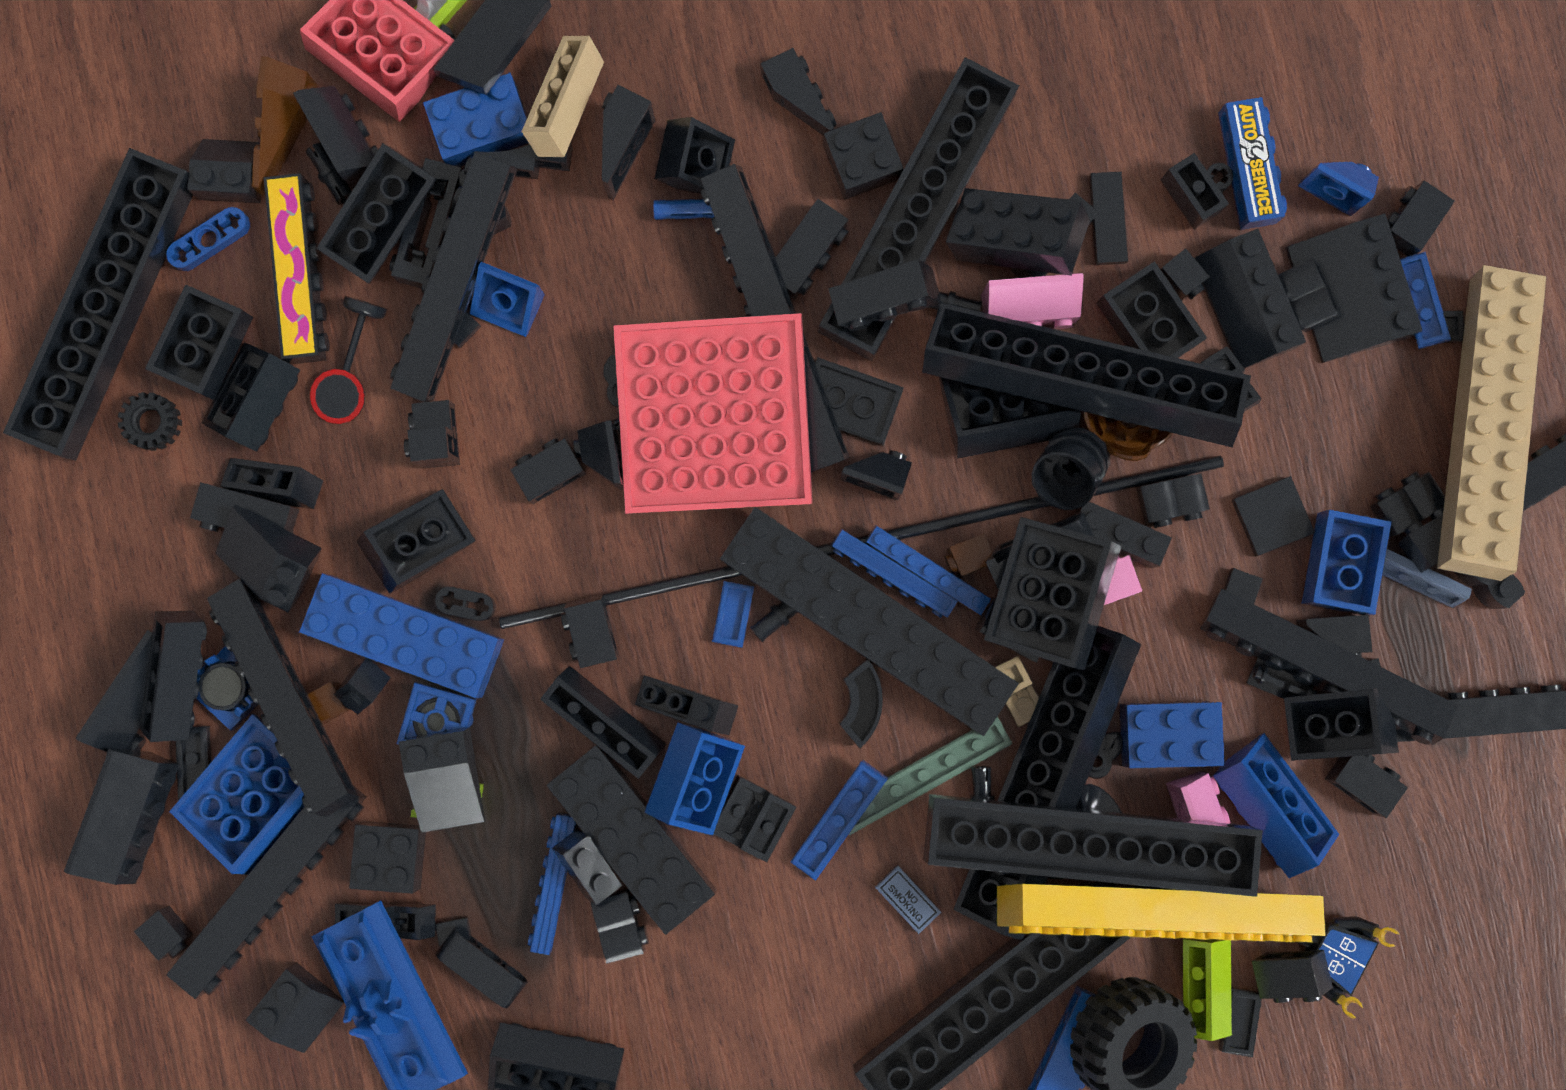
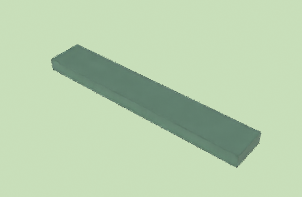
[849,717,1013,835]

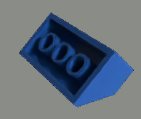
[1213,733,1339,878]

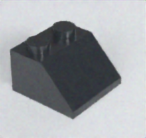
[654,117,735,194]
[187,139,261,203]
[245,962,344,1053]

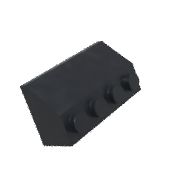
[316,143,437,284]
[1194,228,1306,369]
[75,630,201,752]
[64,749,180,885]
[488,1022,624,1090]

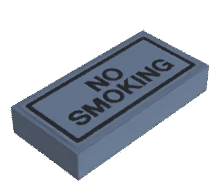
[875,865,941,934]

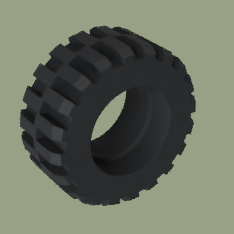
[1070,977,1197,1090]

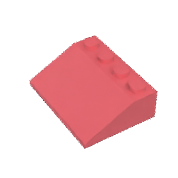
[300,0,455,122]

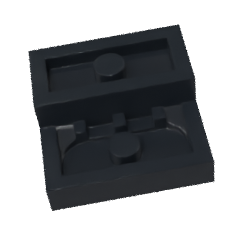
[714,775,796,862]

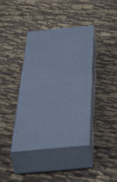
[1382,549,1472,608]

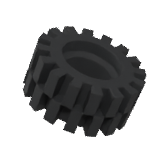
[118,392,182,451]

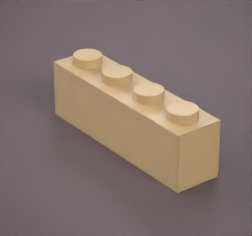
[522,36,604,157]

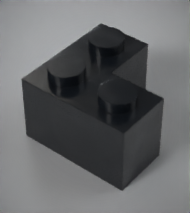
[404,400,460,469]

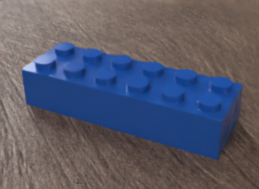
[299,573,505,698]

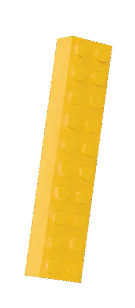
[997,884,1325,942]

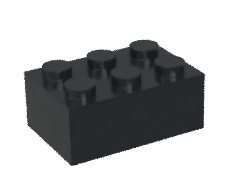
[1096,261,1207,358]
[145,285,254,400]

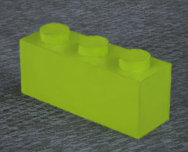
[1183,938,1232,1041]

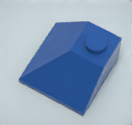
[1298,162,1379,216]

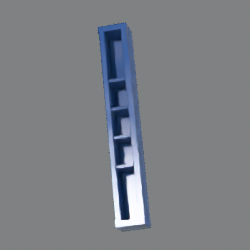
[865,525,991,615]
[831,529,958,618]
[528,813,576,955]

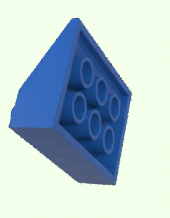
[169,714,305,875]

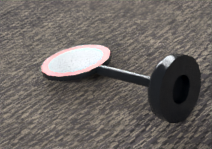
[310,296,387,424]

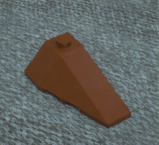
[252,56,318,196]

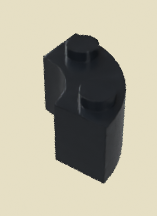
[839,659,883,748]

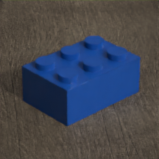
[423,72,529,167]
[1301,510,1391,615]
[1119,702,1224,768]
[644,722,745,835]

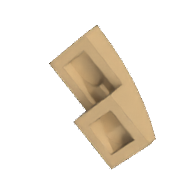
[995,656,1039,728]

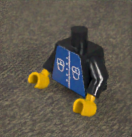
[1297,916,1399,1018]

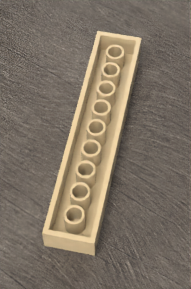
[1437,265,1546,581]

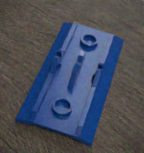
[311,900,468,1090]

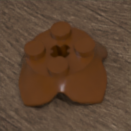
[1083,412,1173,461]

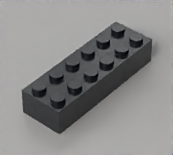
[546,745,717,935]

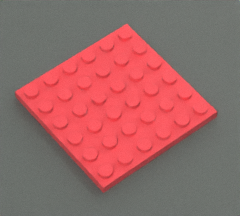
[613,313,813,514]

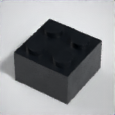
[823,112,904,200]
[349,821,426,894]

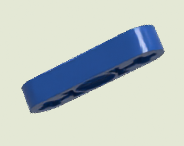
[166,207,250,271]

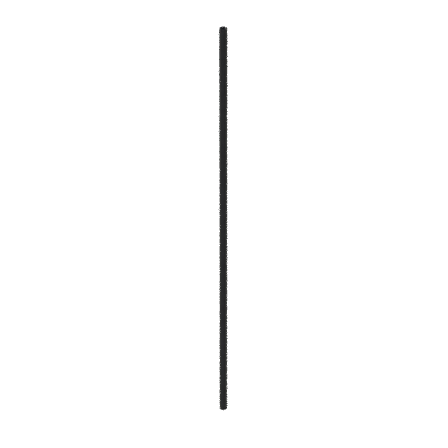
[499,455,1224,629]

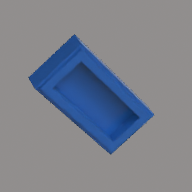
[712,581,754,648]

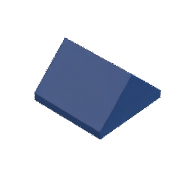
[470,262,545,337]

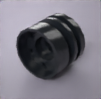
[1031,427,1110,510]

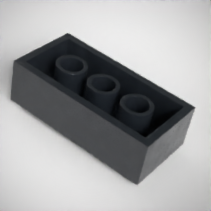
[946,188,1090,276]

